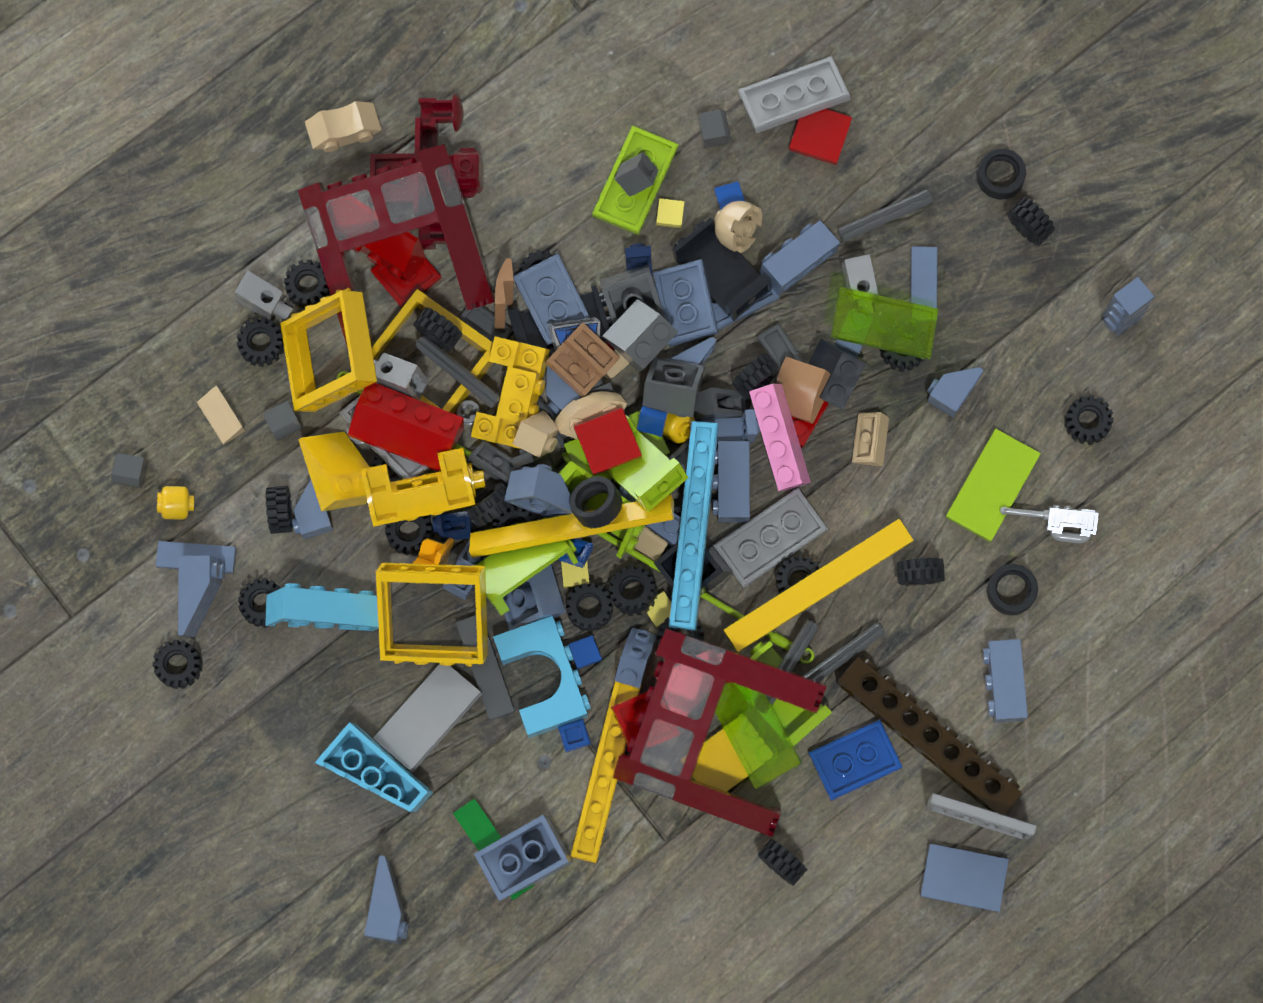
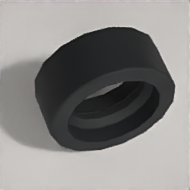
[977,148,1026,200]
[569,476,623,529]
[987,564,1038,616]

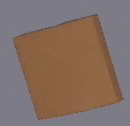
[494,258,514,330]
[545,322,620,398]
[775,357,831,424]

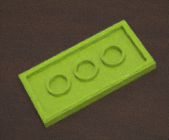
[592,125,679,236]
[945,428,1041,543]

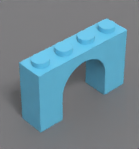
[493,616,591,738]

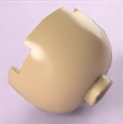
[714,201,762,253]

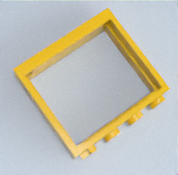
[280,288,377,412]
[372,289,493,414]
[376,563,488,667]

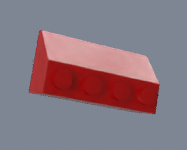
[327,195,426,281]
[348,383,464,472]

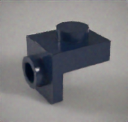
[625,243,653,277]
[432,511,473,542]

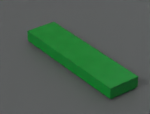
[453,799,535,901]

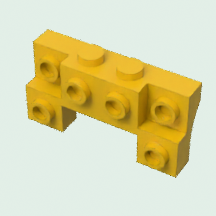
[471,336,550,449]
[361,448,476,527]

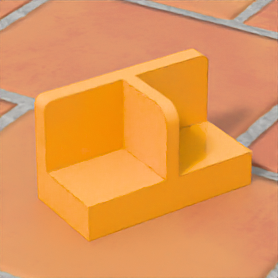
[412,537,454,565]

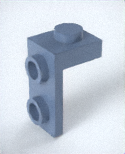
[701,409,761,445]
[615,628,657,689]

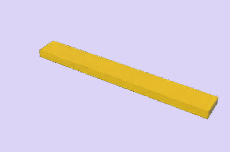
[469,495,674,558]
[723,519,914,653]
[570,661,648,864]

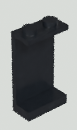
[672,217,772,321]
[508,285,613,357]

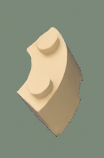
[305,101,381,152]
[554,391,627,439]

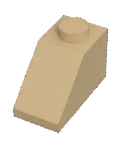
[513,411,559,458]

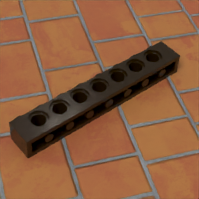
[837,657,1022,815]

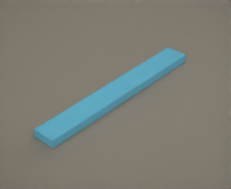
[669,421,719,631]

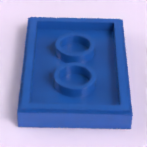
[808,720,903,801]

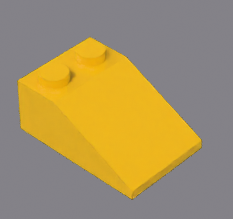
[299,432,370,512]

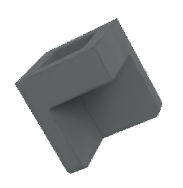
[615,152,658,196]

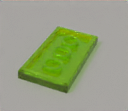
[830,287,938,360]
[707,682,803,789]

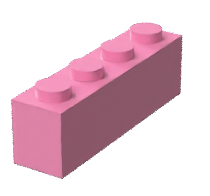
[749,384,811,491]

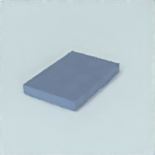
[513,254,590,346]
[653,259,719,347]
[920,844,1009,912]

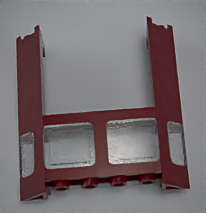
[298,144,495,348]
[613,629,827,837]

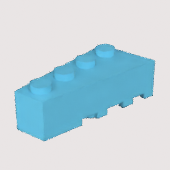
[265,583,379,631]
[315,722,433,812]

